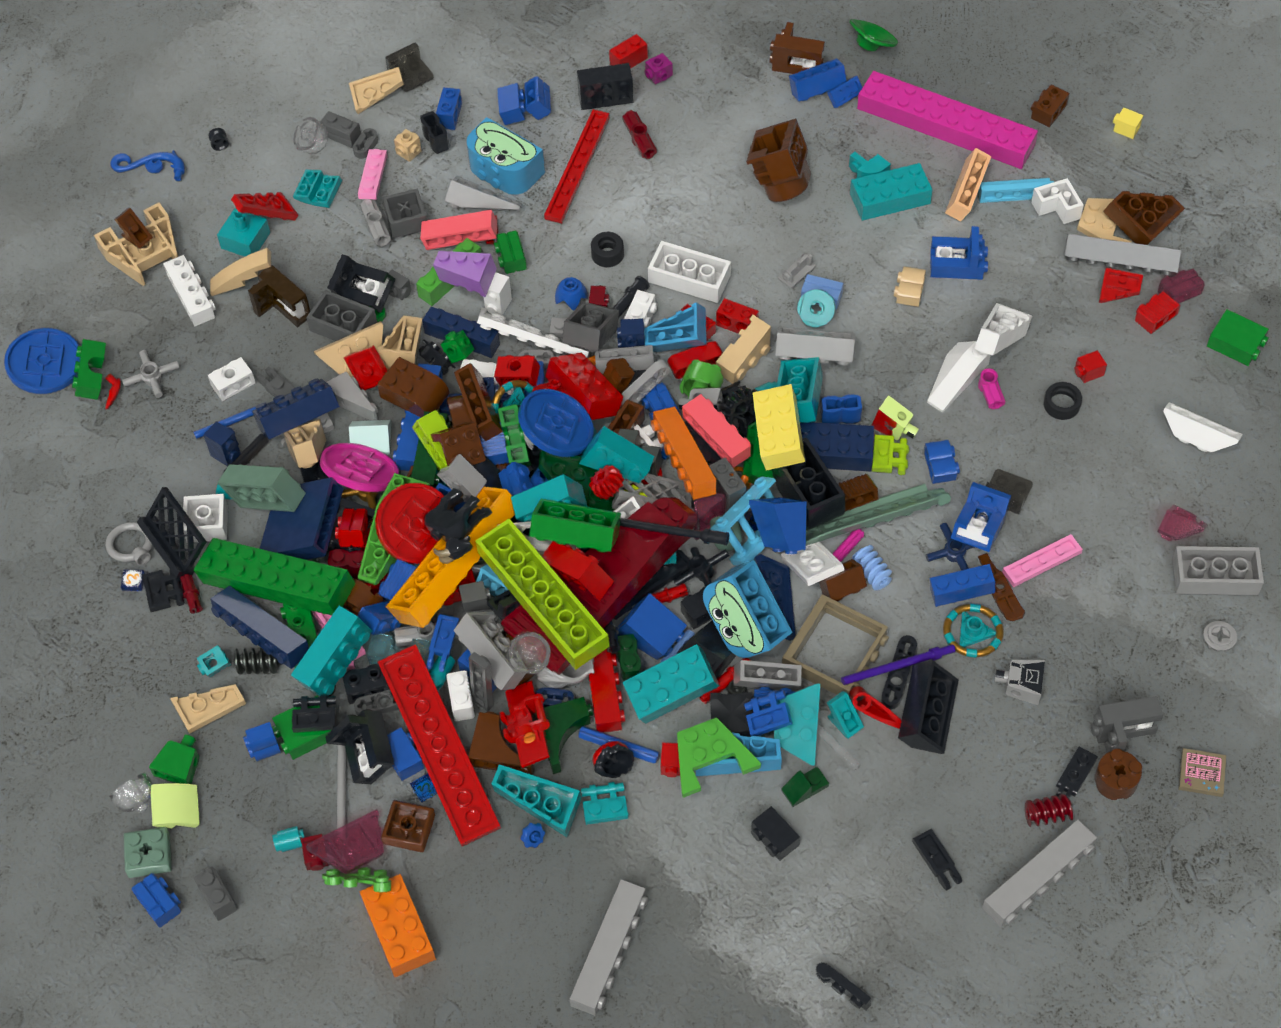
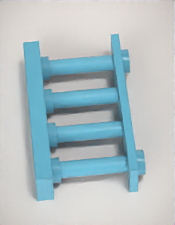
[711,477,776,566]

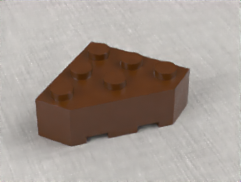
[1103,191,1185,245]

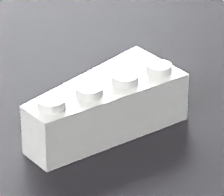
[974,303,1032,355]

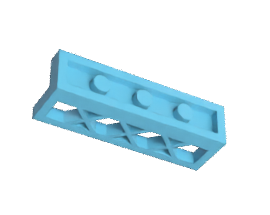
[978,178,1054,203]

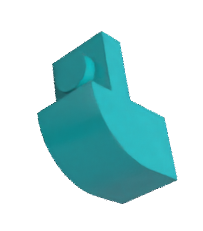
[849,151,891,178]

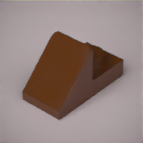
[114,208,153,249]

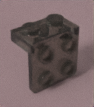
[385,42,434,92]
[986,469,1033,515]

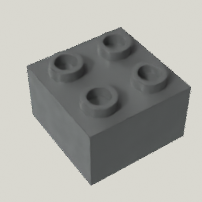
[382,188,427,238]

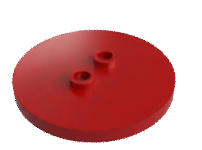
[375,483,444,564]

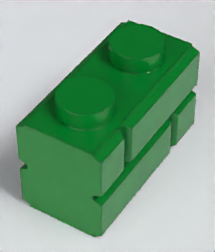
[494,230,527,274]

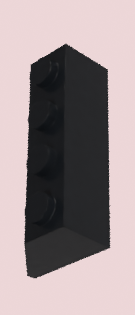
[898,660,959,754]

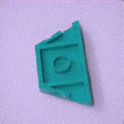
[774,683,820,766]

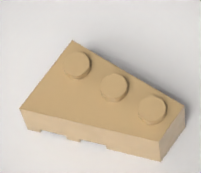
[377,315,422,369]
[716,315,771,384]
[283,419,326,469]

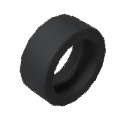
[1043,382,1082,420]

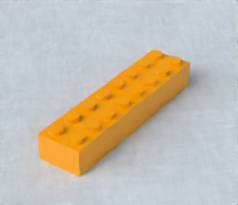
[386,487,515,628]

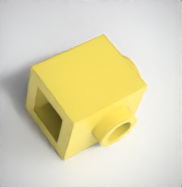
[1113,107,1143,139]

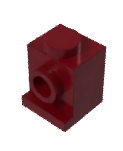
[589,285,609,307]
[300,834,329,871]

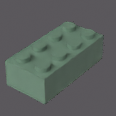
[217,464,306,512]

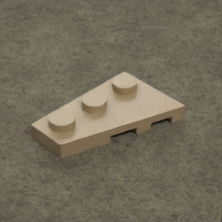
[349,67,404,114]

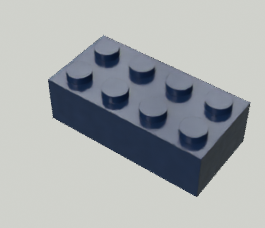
[252,378,340,439]
[800,422,874,472]

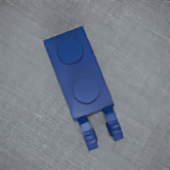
[426,614,459,672]

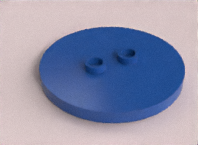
[4,328,79,394]
[518,389,594,457]

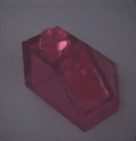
[1157,505,1208,541]

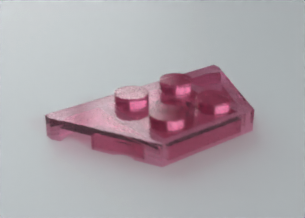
[306,809,384,874]

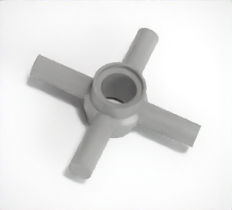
[122,350,179,398]

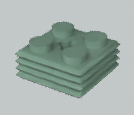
[124,827,172,878]

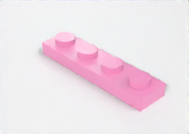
[358,149,387,200]
[1002,534,1083,587]

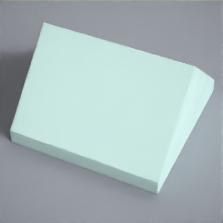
[349,420,391,454]

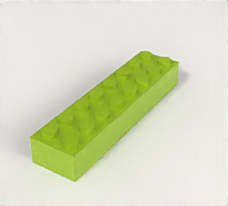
[475,519,610,670]

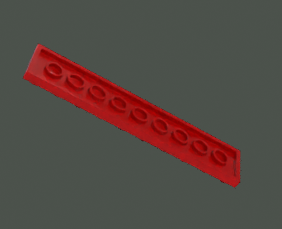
[378,644,501,846]

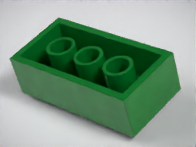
[529,498,621,552]

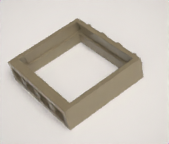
[782,594,889,696]

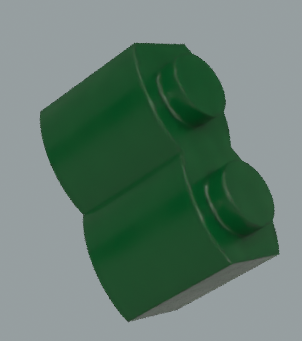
[617,634,641,681]

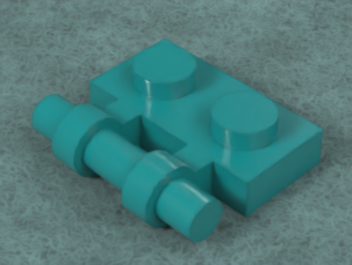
[581,782,628,825]

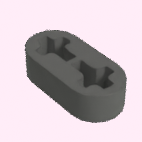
[353,128,378,159]

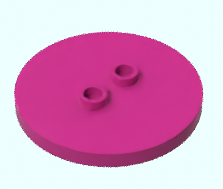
[320,443,399,492]

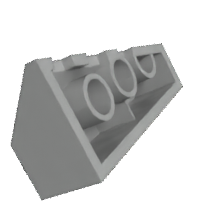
[453,611,528,690]

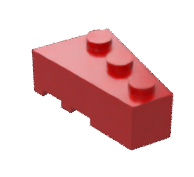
[542,541,614,601]

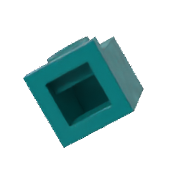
[197,645,232,677]

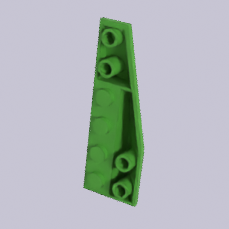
[358,473,430,585]

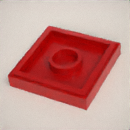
[344,345,387,390]

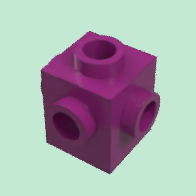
[644,53,673,85]

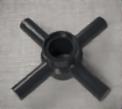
[674,547,730,588]

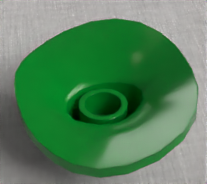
[849,19,898,52]

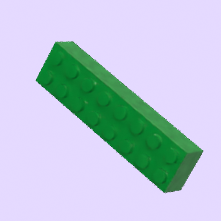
[194,538,356,616]

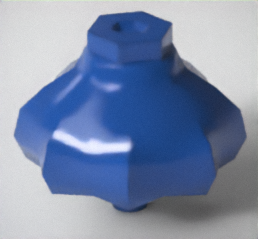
[520,823,546,848]

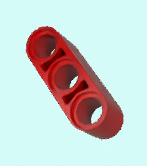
[667,341,723,379]

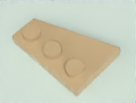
[170,684,246,734]

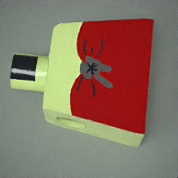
[871,396,919,440]

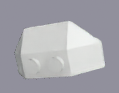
[1163,402,1243,452]

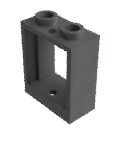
[709,458,746,514]

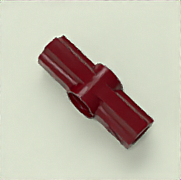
[622,110,657,159]

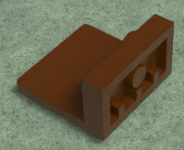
[431,422,486,466]

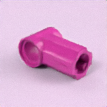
[978,368,1005,410]

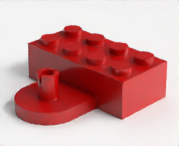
[532,352,623,420]

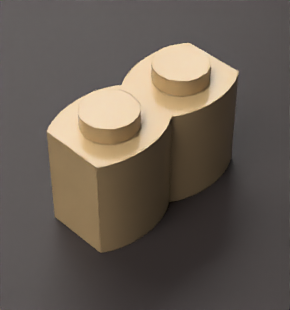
[894,266,926,307]

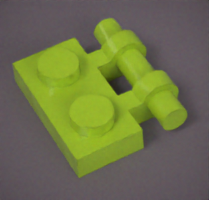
[872,435,909,475]

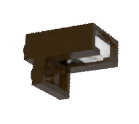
[248,265,310,328]

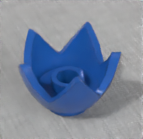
[555,277,588,311]

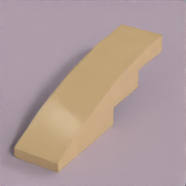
[210,248,271,296]

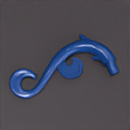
[110,150,185,181]

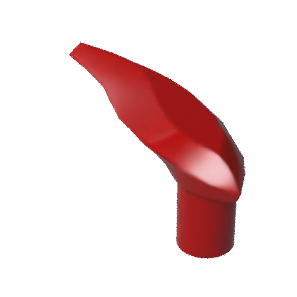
[105,373,121,409]

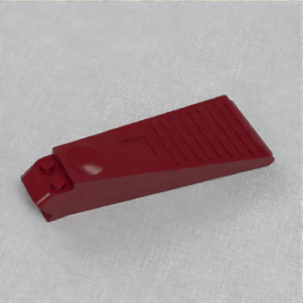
[501,497,697,675]

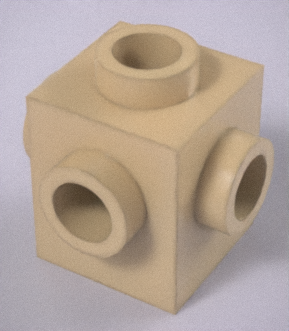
[394,129,421,162]

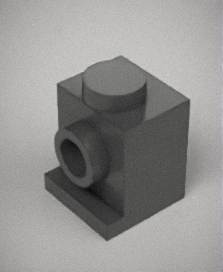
[389,269,411,300]

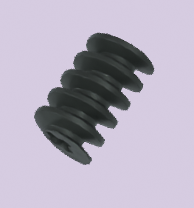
[234,648,279,675]

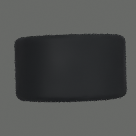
[591,231,624,268]

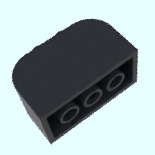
[772,437,845,531]

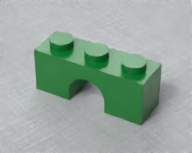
[72,339,106,400]
[498,404,531,467]

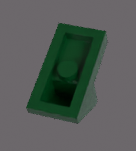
[781,767,829,807]

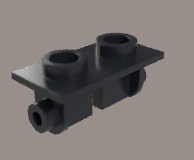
[419,339,456,375]

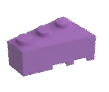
[433,251,497,297]

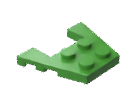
[677,717,761,798]

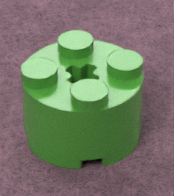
[680,360,723,398]

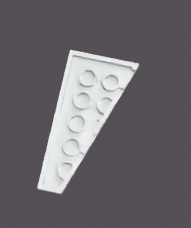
[477,307,589,357]

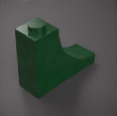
[535,697,593,774]

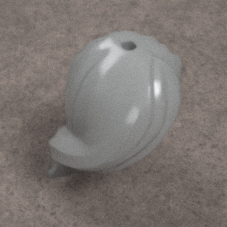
[536,658,595,688]

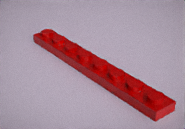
[544,109,610,224]

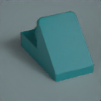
[827,691,864,738]

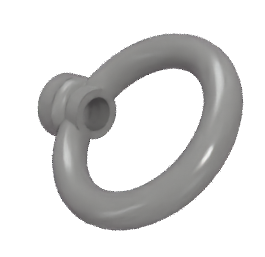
[105,522,152,565]

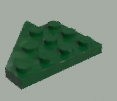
[538,450,615,511]

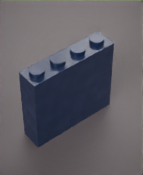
[259,477,344,560]

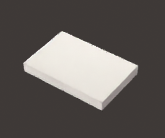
[781,542,844,586]

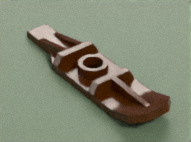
[978,553,1025,621]

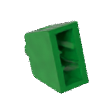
[149,735,199,784]

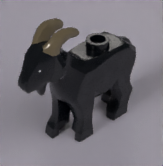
[424,488,492,564]

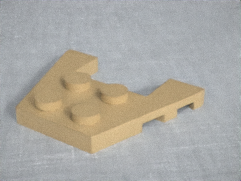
[1077,198,1132,243]

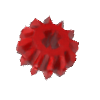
[589,465,624,500]

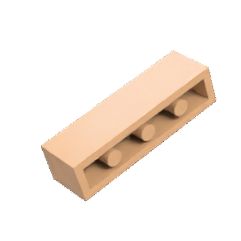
[945,148,991,222]

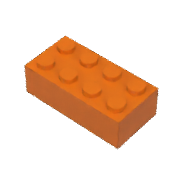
[359,874,436,978]

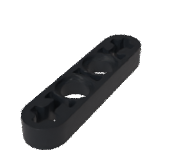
[881,635,917,710]

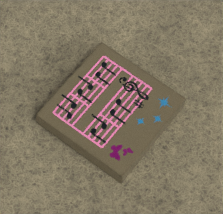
[1178,748,1226,797]

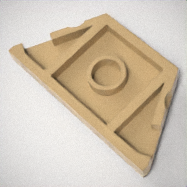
[314,322,383,377]

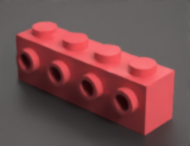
[420,210,497,250]
[682,394,751,468]

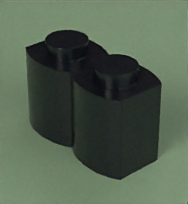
[420,111,449,154]

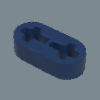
[536,687,574,708]

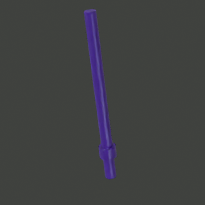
[841,644,956,685]

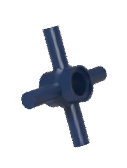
[926,523,975,571]

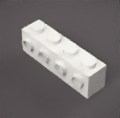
[163,255,216,327]

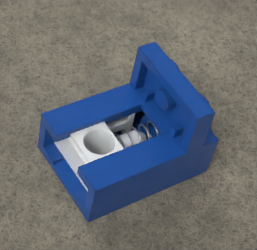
[930,226,988,280]
[951,482,1012,552]

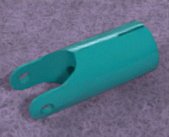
[429,656,456,691]

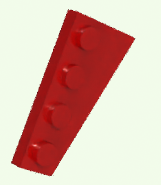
[231,192,298,221]

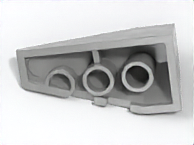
[445,176,522,210]

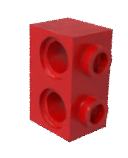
[716,298,759,333]

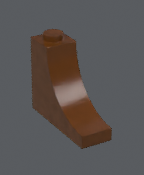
[468,711,534,775]

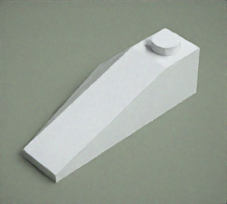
[927,341,990,413]

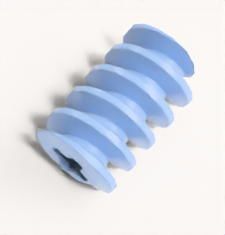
[852,545,892,590]

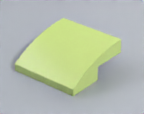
[150,783,200,829]

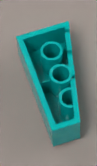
[492,764,582,837]

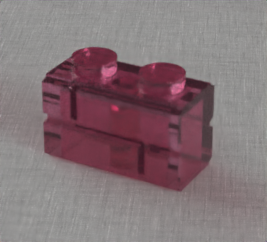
[1158,268,1205,303]

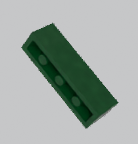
[411,411,452,488]

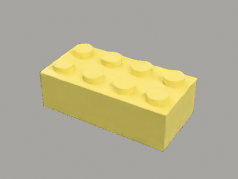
[753,384,805,470]

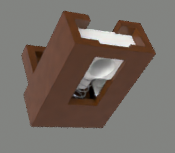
[769,22,825,74]

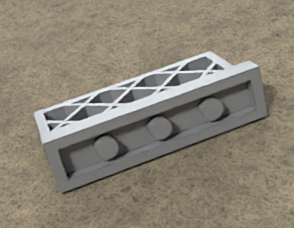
[612,473,694,511]

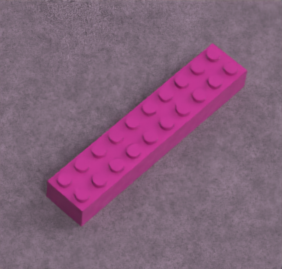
[857,71,1038,169]

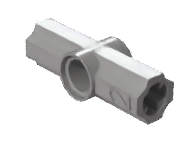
[360,199,391,247]
[394,621,458,647]

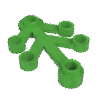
[322,867,391,892]

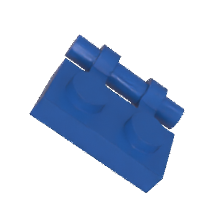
[744,690,793,736]

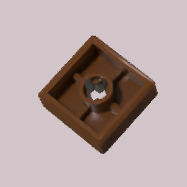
[381,800,435,853]

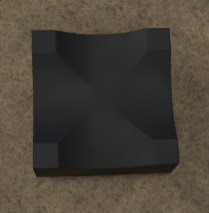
[710,692,753,737]

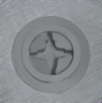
[1203,621,1237,652]

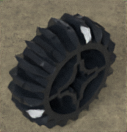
[719,387,758,438]

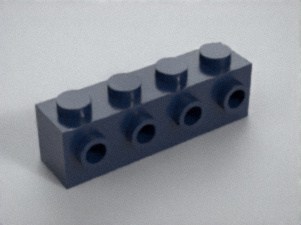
[422,307,500,358]

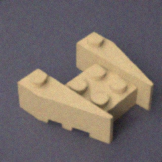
[94,202,178,286]

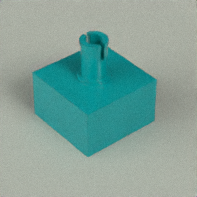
[217,208,270,257]

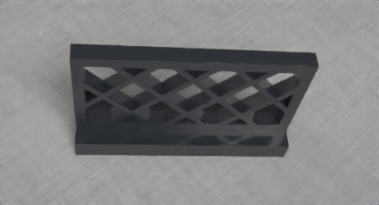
[137,487,207,578]

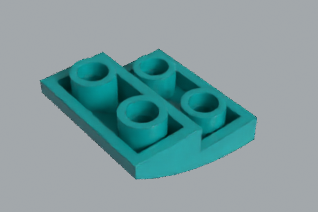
[293,169,342,208]

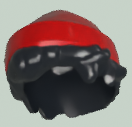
[592,741,634,778]

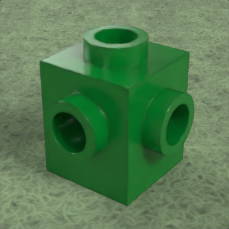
[440,330,474,363]

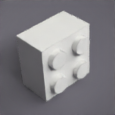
[183,494,228,542]

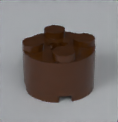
[343,579,384,616]
[1095,749,1142,800]

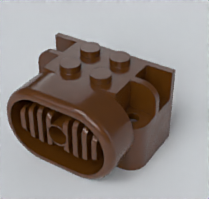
[746,118,811,202]

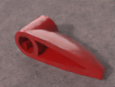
[849,686,901,729]

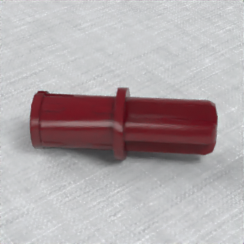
[180,574,203,614]

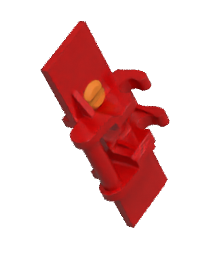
[499,680,550,768]

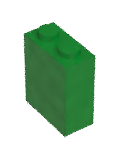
[1206,309,1269,366]
[272,695,332,760]

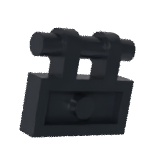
[142,570,185,612]
[292,694,336,733]

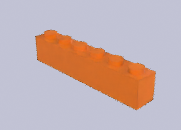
[651,407,716,500]

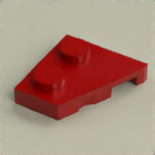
[1099,268,1143,303]

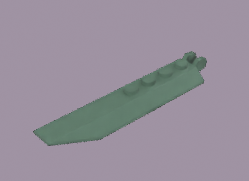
[806,484,951,546]

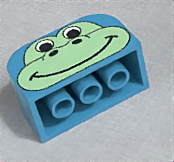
[467,117,545,195]
[703,559,793,658]

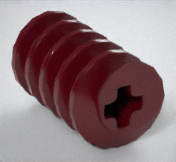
[1025,794,1074,827]

